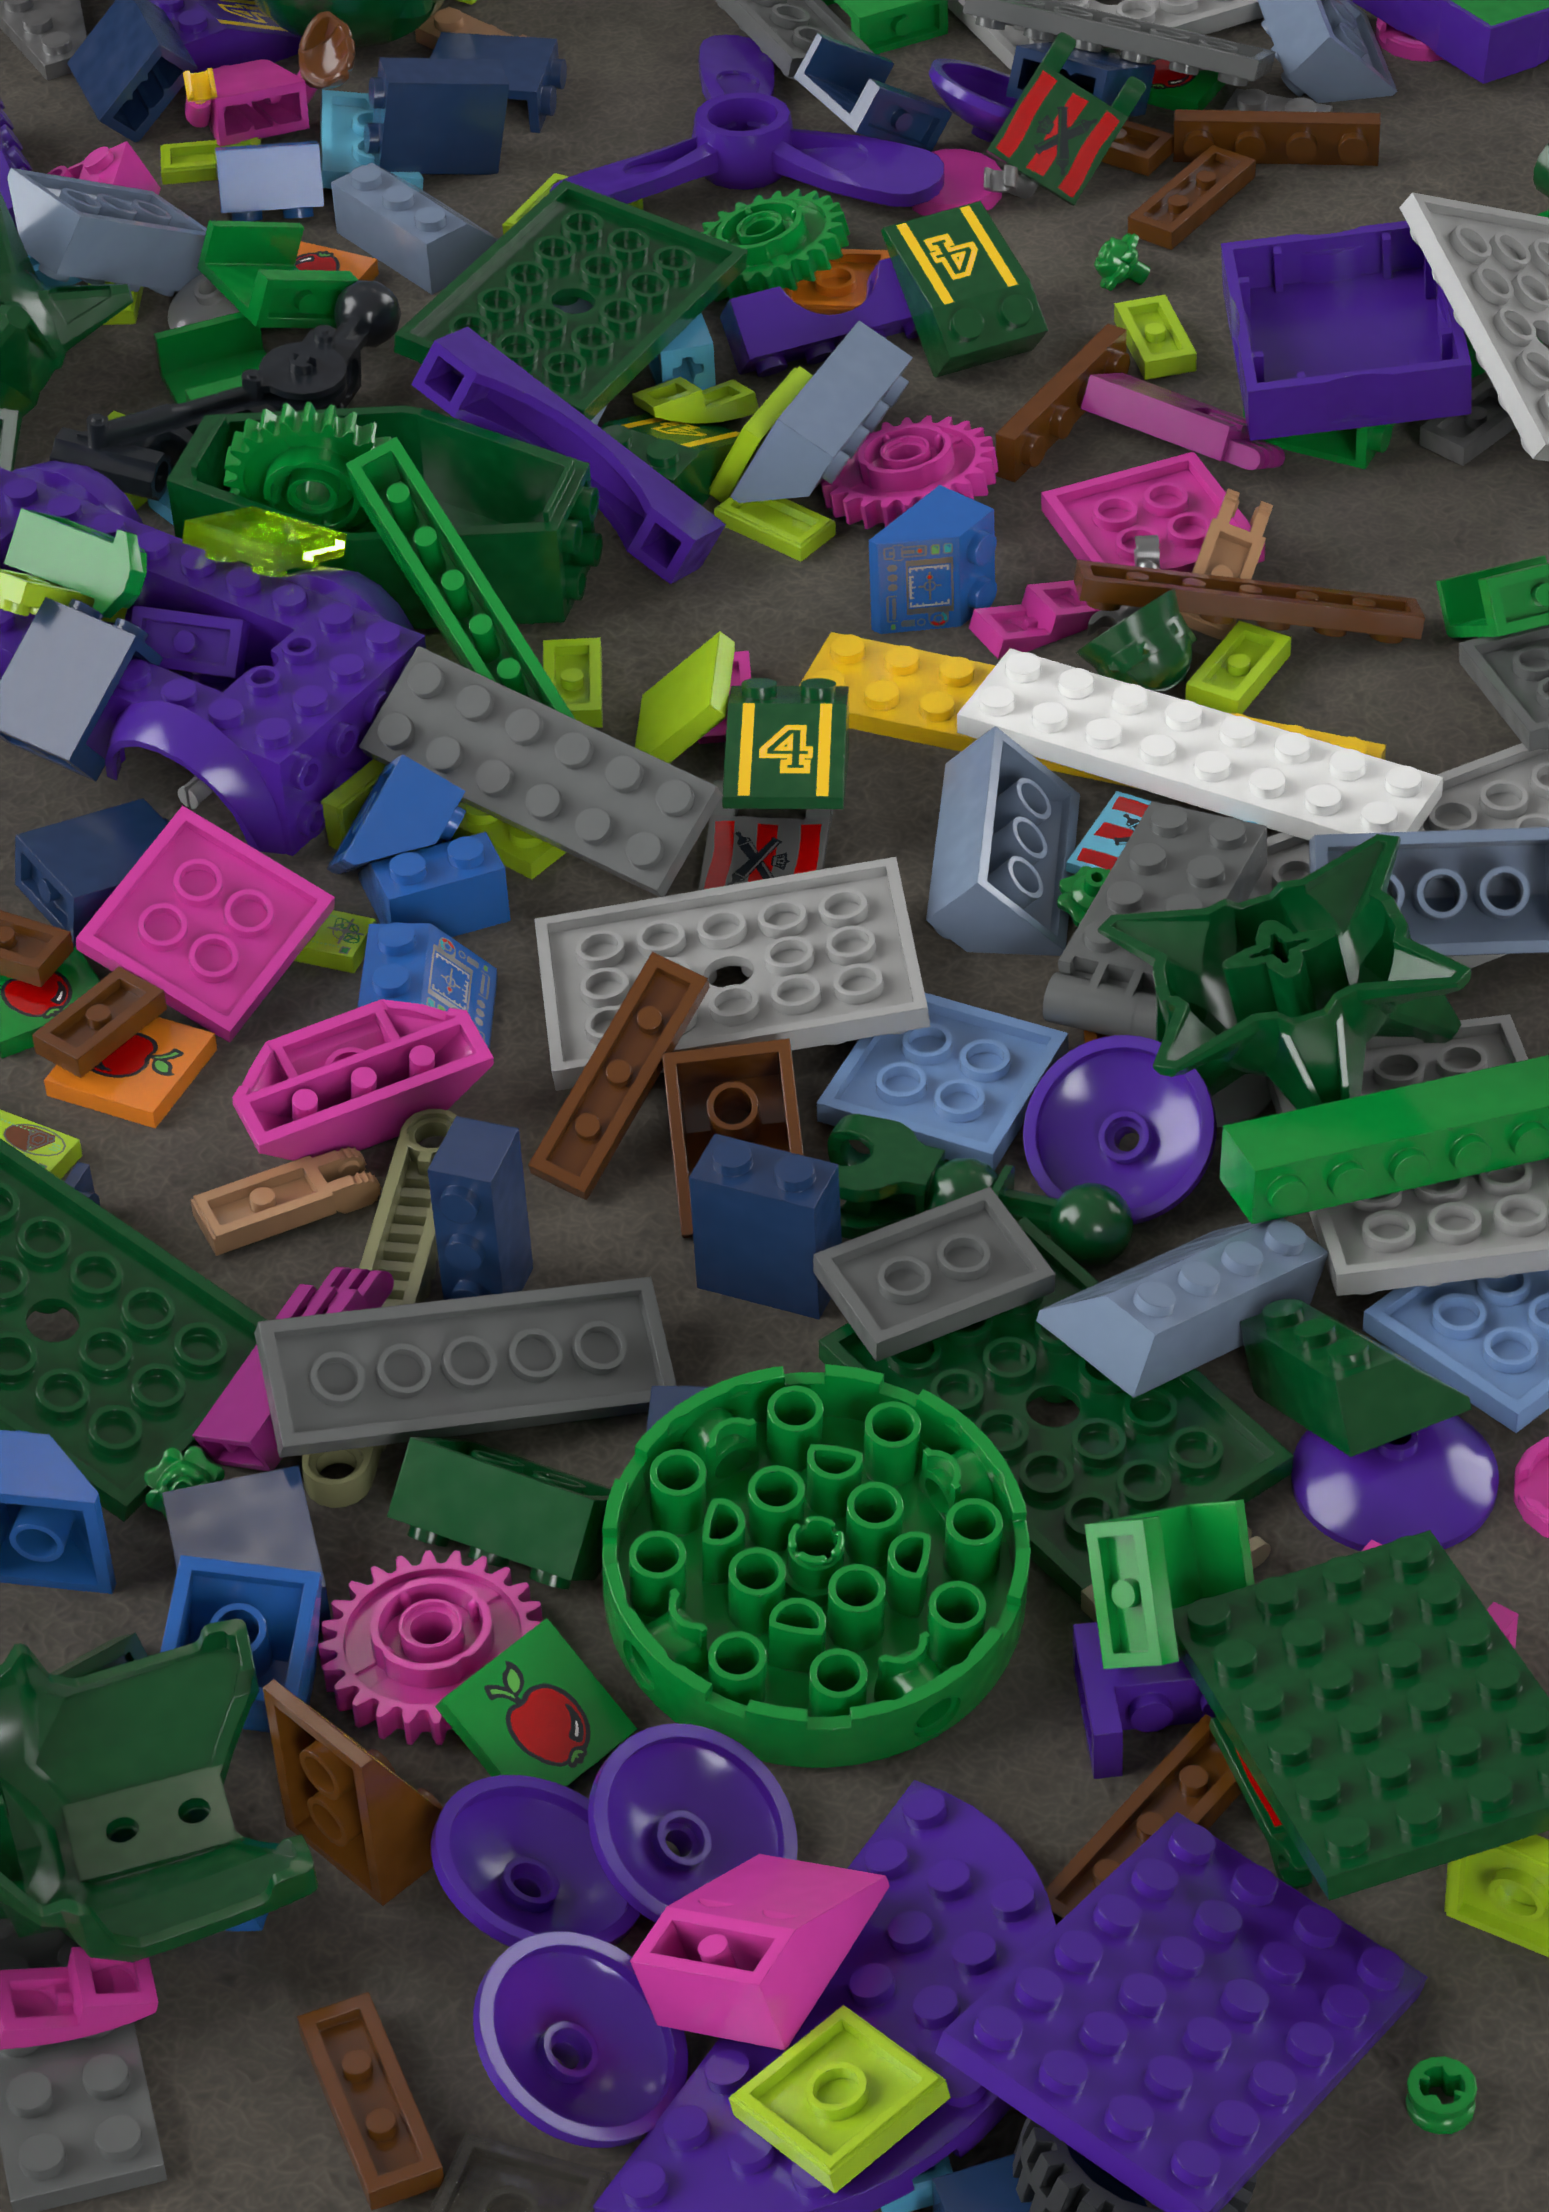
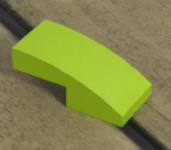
[632,376,759,423]

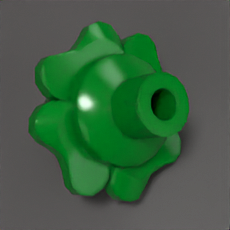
[1094,233,1150,291]
[1057,866,1111,926]
[144,1446,225,1520]

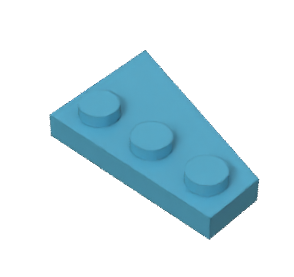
[320,90,424,190]

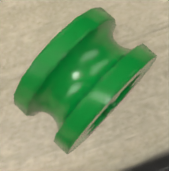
[1405,2056,1477,2134]

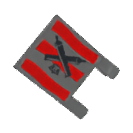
[698,780,834,890]

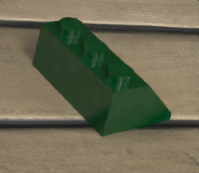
[1239,1299,1471,1457]
[387,1437,612,1589]

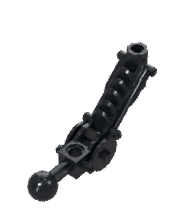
[49,280,401,501]

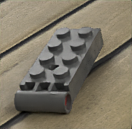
[1043,801,1267,1040]

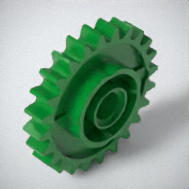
[701,189,850,302]
[224,402,392,533]

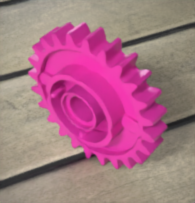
[821,416,999,529]
[318,1550,543,1745]

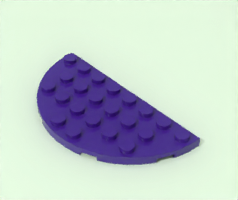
[593,1780,1056,2212]

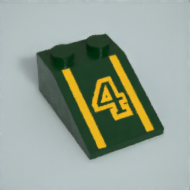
[881,201,1048,378]
[601,413,740,506]
[722,678,849,809]

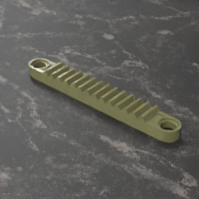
[302,1109,457,1508]

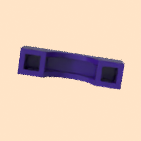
[720,258,919,377]

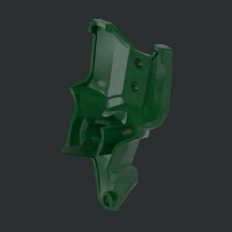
[0,1619,318,1962]

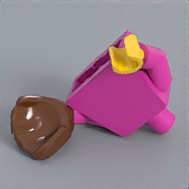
[183,11,355,147]

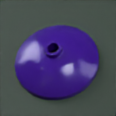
[929,59,1018,142]
[1023,1035,1217,1225]
[1291,1415,1499,1551]
[588,1723,798,1923]
[431,1775,641,1947]
[473,1931,688,2148]

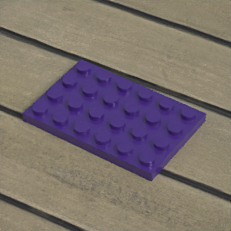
[935,1812,1428,2212]

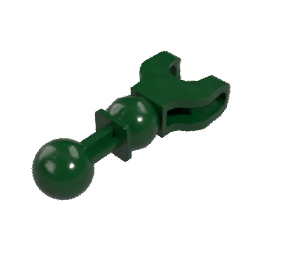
[827,1114,1133,1267]

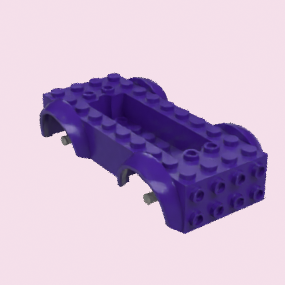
[0,461,426,857]

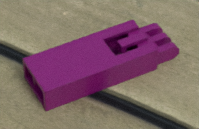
[1081,373,1285,470]
[192,1267,394,1471]

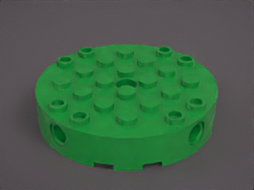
[602,1364,1031,1768]

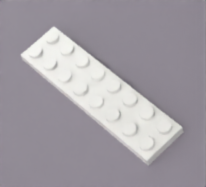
[957,648,1443,840]

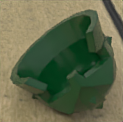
[1075,588,1197,694]

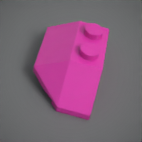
[232,999,494,1161]

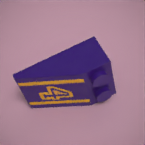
[149,0,302,88]

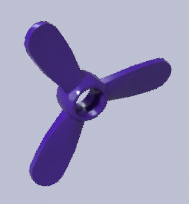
[549,34,944,207]

